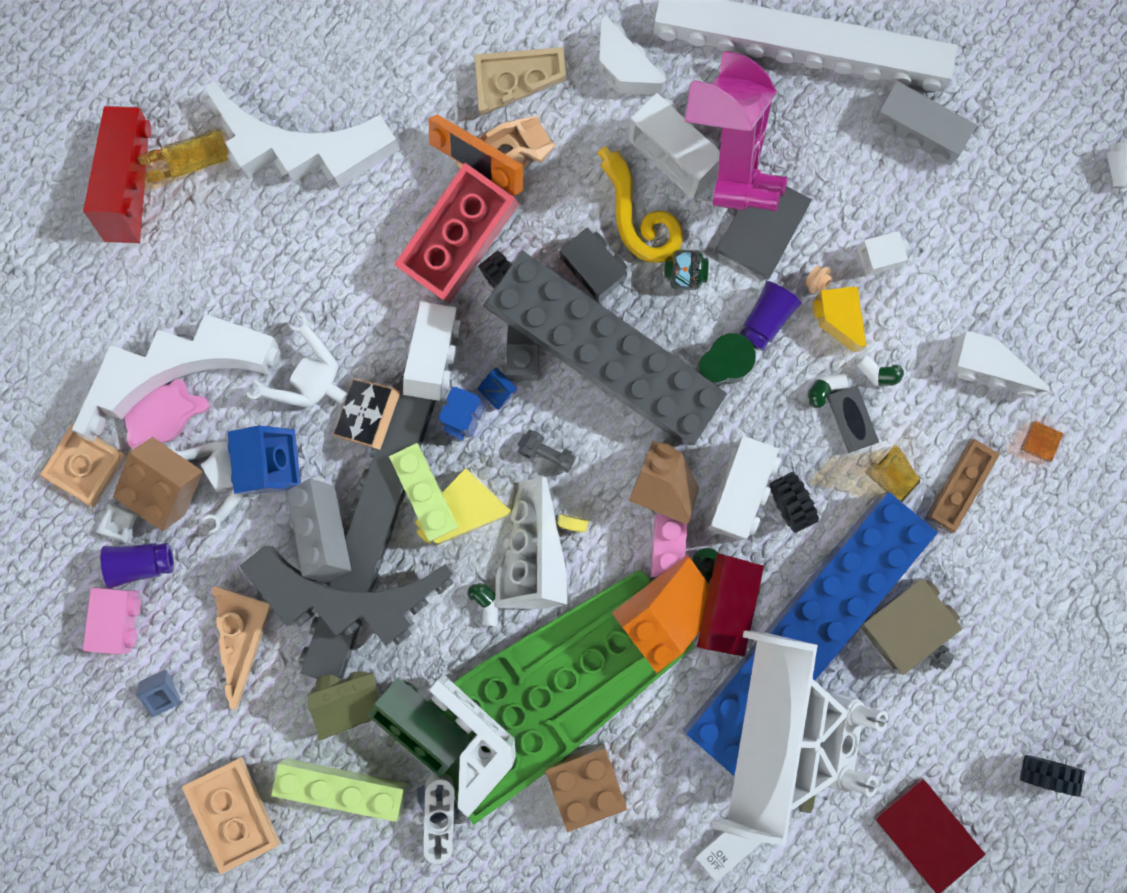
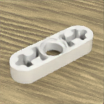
[423,773,454,864]

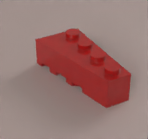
[83,106,151,244]

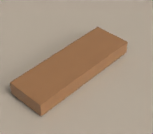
[925,438,1000,533]

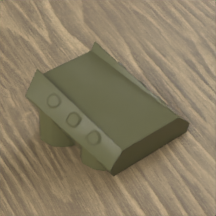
[308,671,381,741]

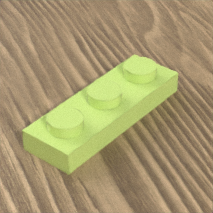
[389,443,459,542]

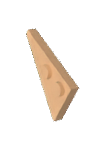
[212,586,272,710]

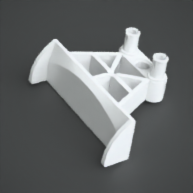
[711,631,888,845]

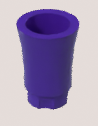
[739,281,802,352]
[100,543,174,589]

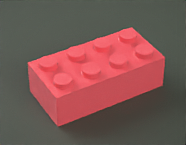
[394,163,519,304]

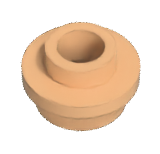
[804,265,832,295]

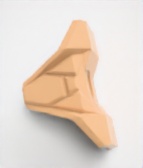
[455,116,555,169]

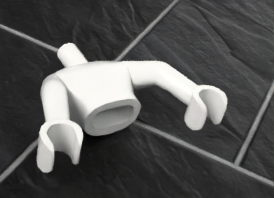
[246,313,348,407]
[168,441,244,535]

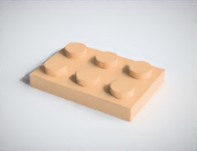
[182,757,281,874]

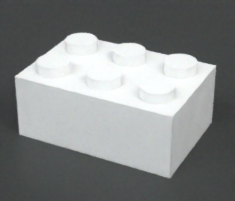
[628,93,720,200]
[704,436,781,541]

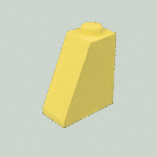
[414,468,512,545]

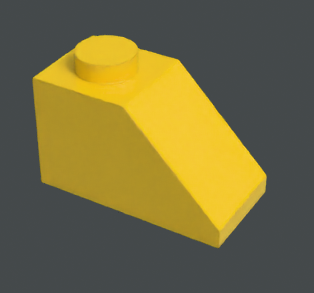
[812,286,867,352]

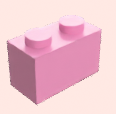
[650,514,687,577]
[83,587,141,654]

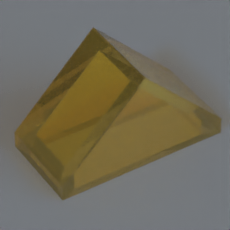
[864,445,921,502]

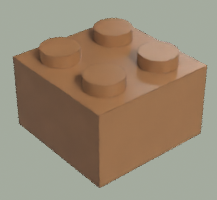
[113,437,203,532]
[545,743,628,832]

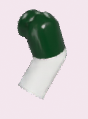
[857,356,904,386]
[807,374,848,408]
[467,583,499,626]

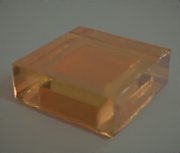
[1020,421,1064,462]

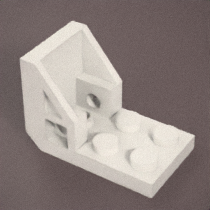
[429,675,516,817]

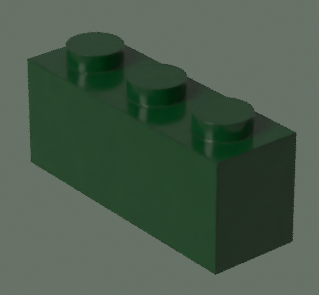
[367,677,472,778]

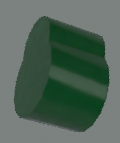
[696,333,756,386]

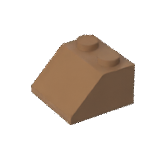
[629,441,699,525]

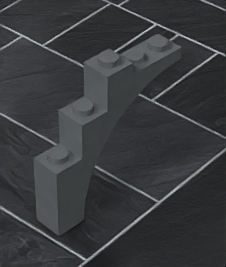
[240,546,456,646]

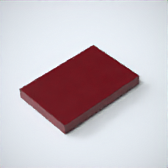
[697,553,764,657]
[873,777,986,893]

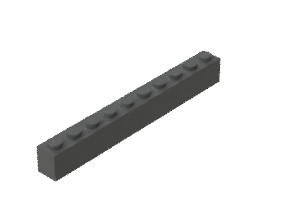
[299,375,437,680]

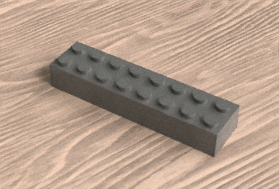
[482,250,728,445]

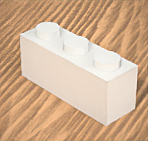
[403,301,461,401]

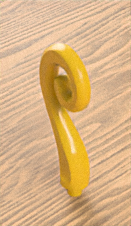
[597,145,683,263]

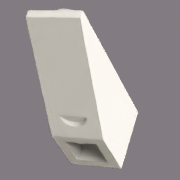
[948,331,1049,398]

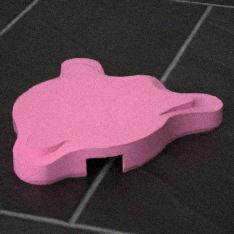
[125,379,210,449]

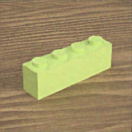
[271,758,408,822]

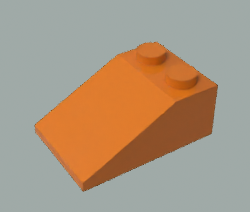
[612,555,710,673]

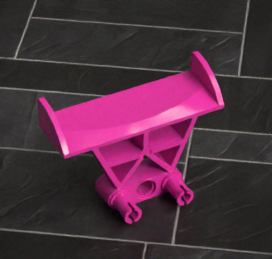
[685,51,788,212]

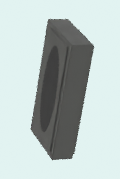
[827,385,879,453]

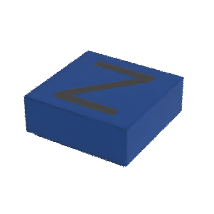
[477,367,517,410]

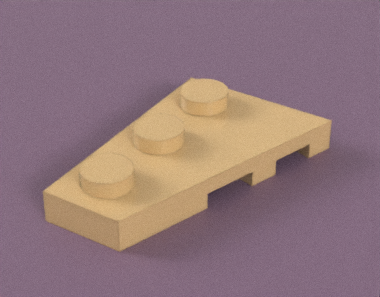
[474,47,566,116]

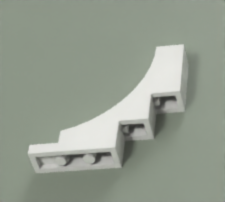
[72,314,280,442]

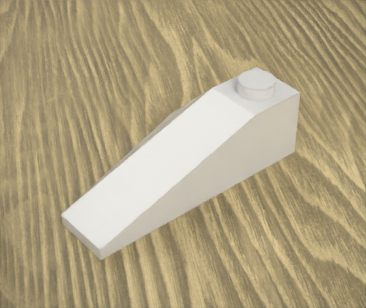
[495,476,567,609]

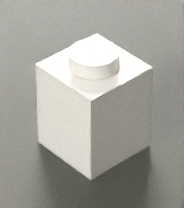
[857,231,909,276]

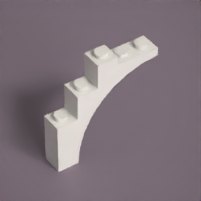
[204,81,400,187]

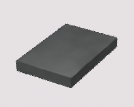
[716,186,812,280]

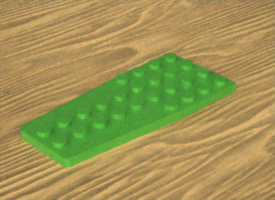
[428,571,694,825]

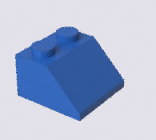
[228,425,301,494]

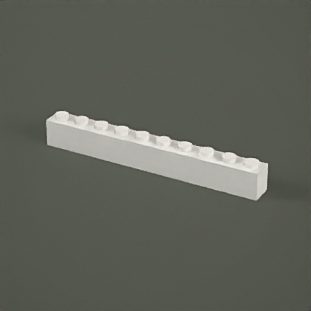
[653,0,958,92]

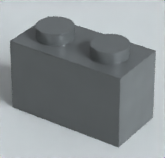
[559,227,627,303]

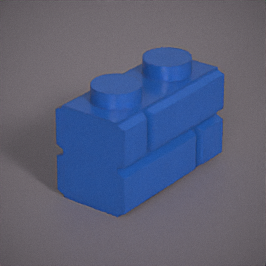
[439,386,485,441]

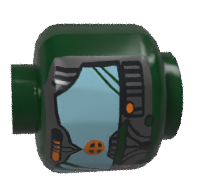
[664,250,709,290]

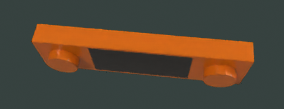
[428,114,523,196]

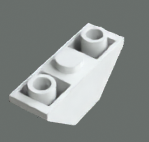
[599,15,667,95]

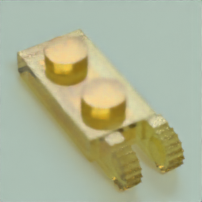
[138,128,229,183]

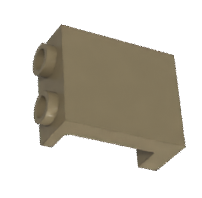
[860,578,963,675]

